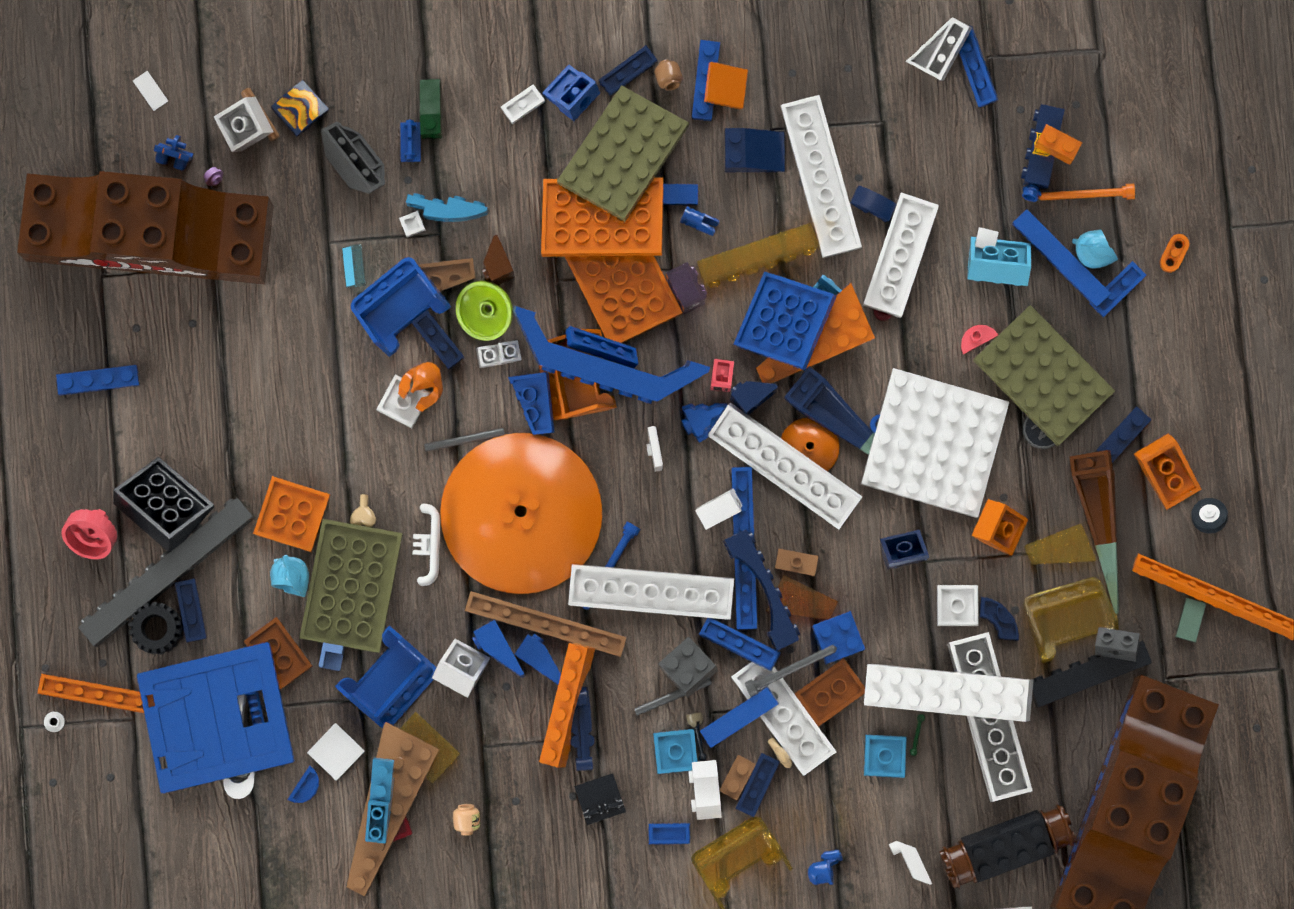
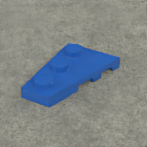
[508,372,555,435]

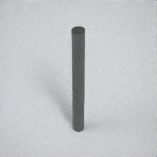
[424,428,505,452]
[634,679,712,716]

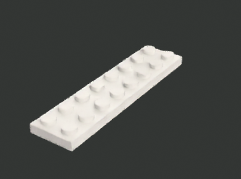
[780,95,862,258]
[708,403,862,529]
[568,564,734,620]

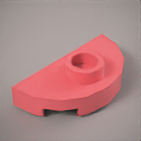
[961,325,998,355]

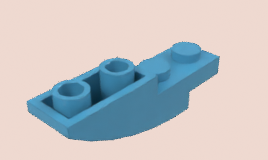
[406,193,488,222]
[365,758,394,844]

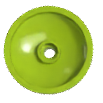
[456,281,513,341]

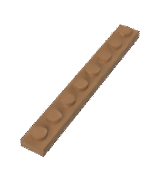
[465,591,627,657]

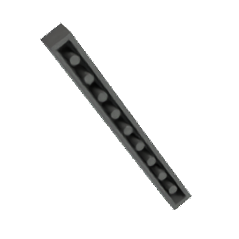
[78,498,255,647]

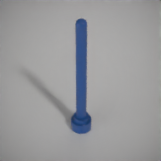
[583,522,641,610]

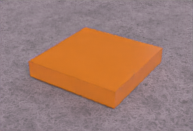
[704,62,748,110]

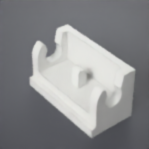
[695,488,742,530]

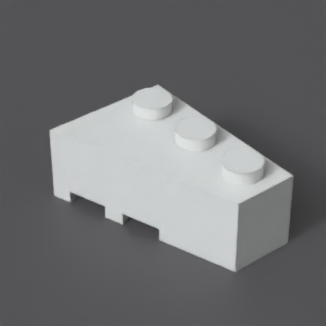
[906,17,972,81]

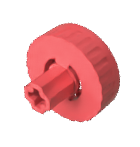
[61,509,117,559]

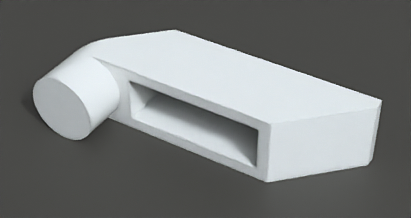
[889,841,932,885]

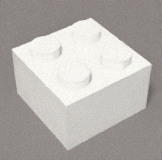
[214,97,274,152]

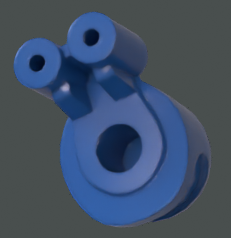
[808,850,843,885]

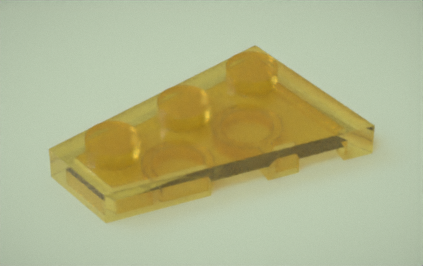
[1024,524,1097,565]

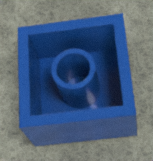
[811,611,865,665]

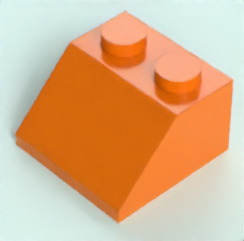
[971,499,1028,556]

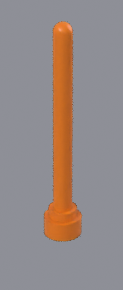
[1038,183,1135,200]

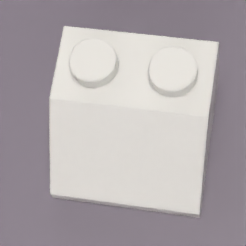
[432,639,490,698]

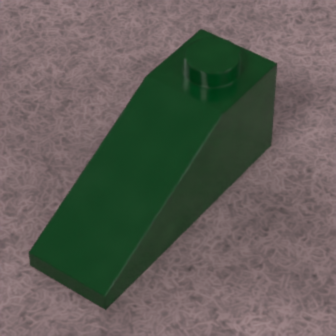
[420,79,442,139]

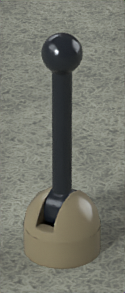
[686,712,707,761]

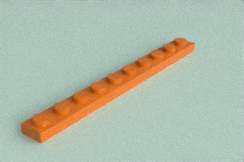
[1132,553,1294,640]

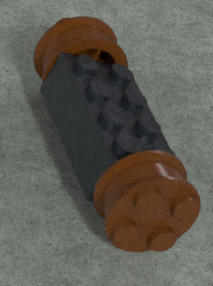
[939,804,1077,890]

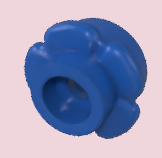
[1022,184,1041,202]

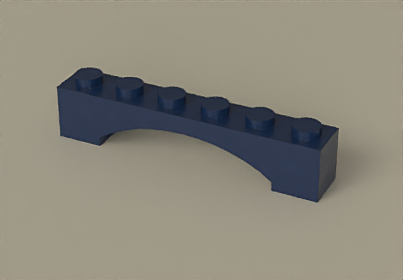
[723,529,800,651]

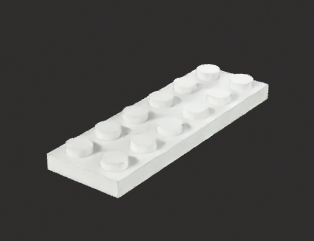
[863,193,939,318]
[731,662,836,776]

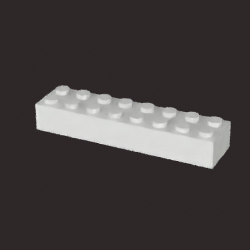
[947,632,1032,802]
[864,664,1033,722]

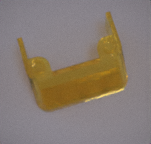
[691,817,793,909]

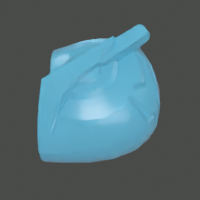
[1072,230,1118,269]
[270,555,309,597]

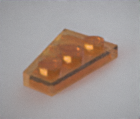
[765,575,838,620]

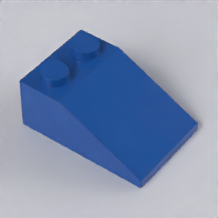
[472,620,525,678]

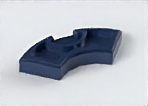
[979,597,1019,641]

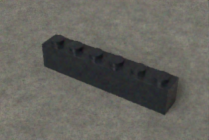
[1031,640,1152,708]

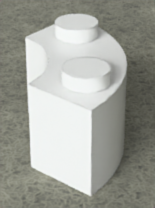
[688,760,722,820]

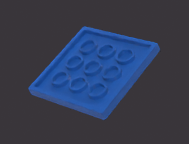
[733,271,836,370]

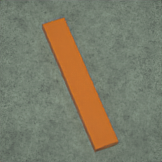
[37,674,155,713]

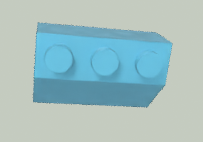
[968,237,1031,286]

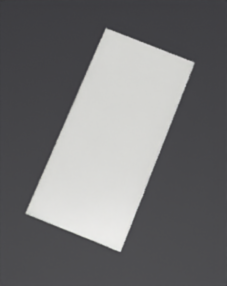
[133,71,168,111]

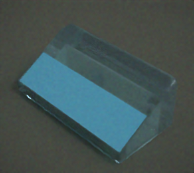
[342,244,366,288]

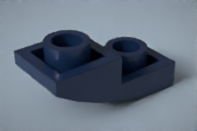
[850,185,897,222]

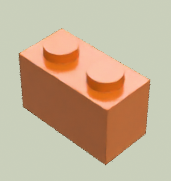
[1034,124,1082,165]

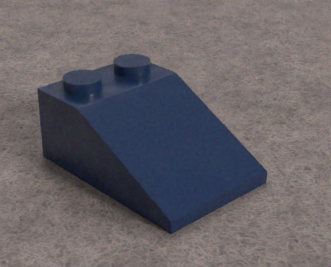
[725,128,785,172]

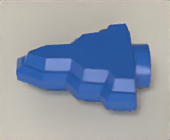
[681,403,728,443]

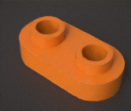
[1160,234,1189,273]

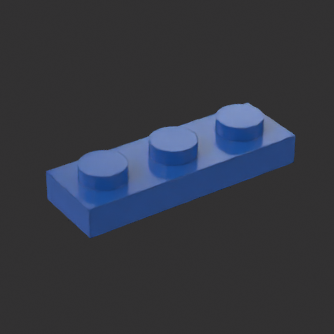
[1089,261,1146,317]

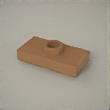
[775,549,818,576]

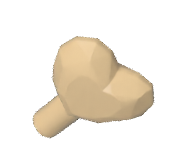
[350,494,376,527]
[768,738,792,768]

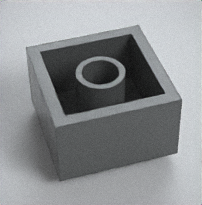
[658,636,718,698]

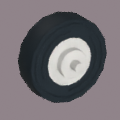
[1191,498,1228,534]

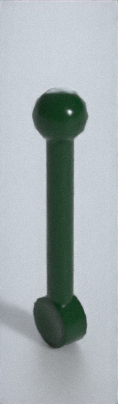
[910,714,925,756]

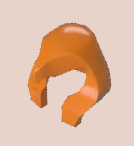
[398,362,443,412]

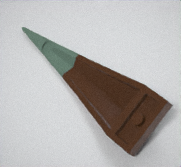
[1069,450,1119,614]

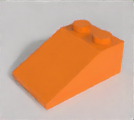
[1134,433,1202,510]

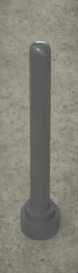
[744,645,837,697]

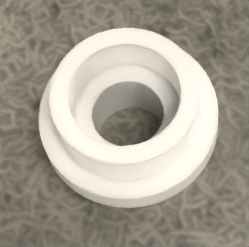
[44,712,65,732]

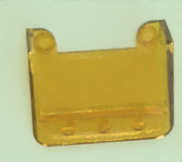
[1023,578,1119,663]

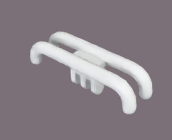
[412,504,440,586]

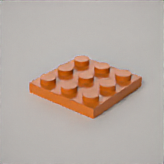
[253,476,331,553]

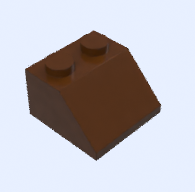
[482,235,515,285]

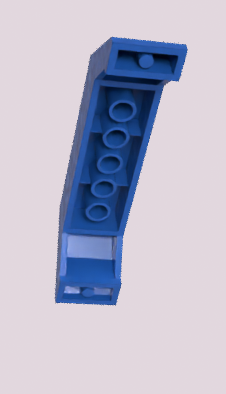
[512,306,710,404]

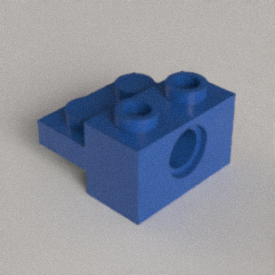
[542,65,600,121]

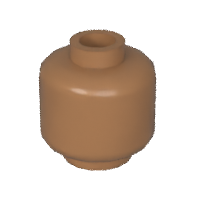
[654,60,683,91]

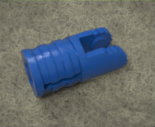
[680,206,720,236]

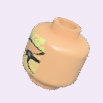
[453,804,480,835]

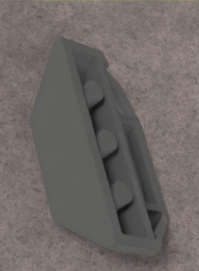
[321,122,385,194]

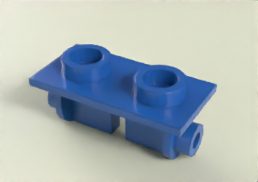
[400,120,421,162]

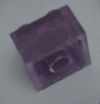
[666,262,707,315]

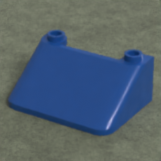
[351,257,451,357]
[335,626,436,728]

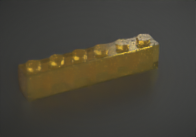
[696,223,819,288]

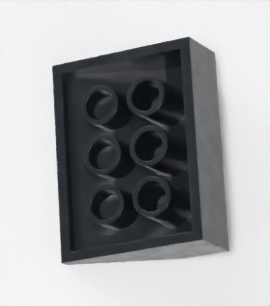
[113,456,214,553]

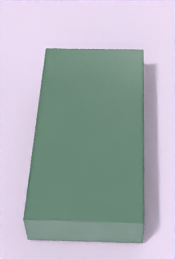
[1175,598,1206,643]

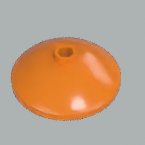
[781,418,839,472]

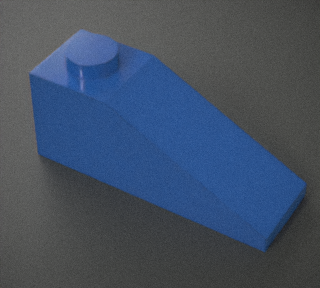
[514,634,561,685]

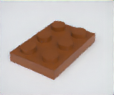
[244,617,313,690]
[795,658,865,727]

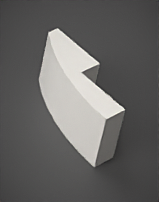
[476,340,521,368]

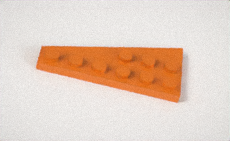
[756,283,875,384]

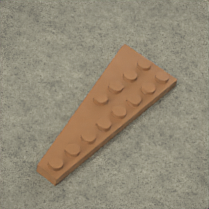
[346,722,440,896]

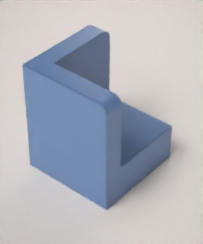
[319,643,345,671]

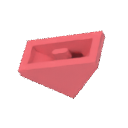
[710,359,734,392]

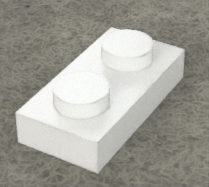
[501,84,545,124]

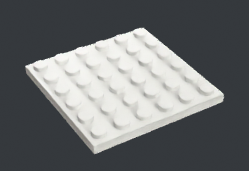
[860,368,1009,518]

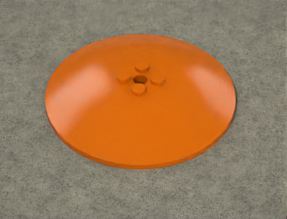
[440,433,602,594]

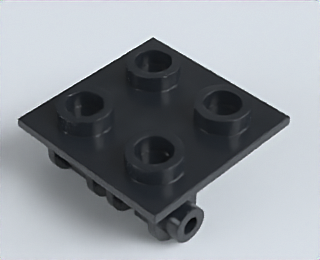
[574,773,626,825]

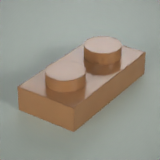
[719,755,756,801]

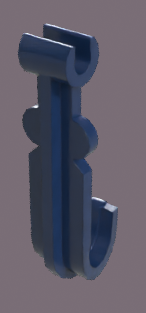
[571,686,595,771]

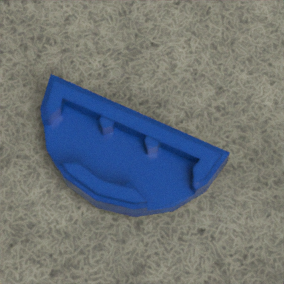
[287,766,319,803]

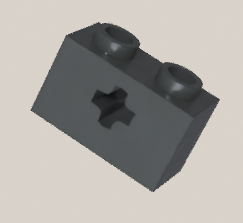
[1095,627,1139,662]

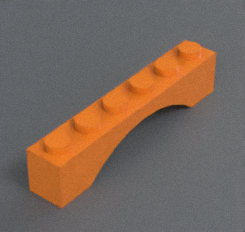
[539,643,595,768]

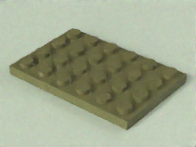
[557,86,689,222]
[973,305,1115,446]
[299,519,403,653]

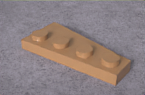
[418,258,475,291]

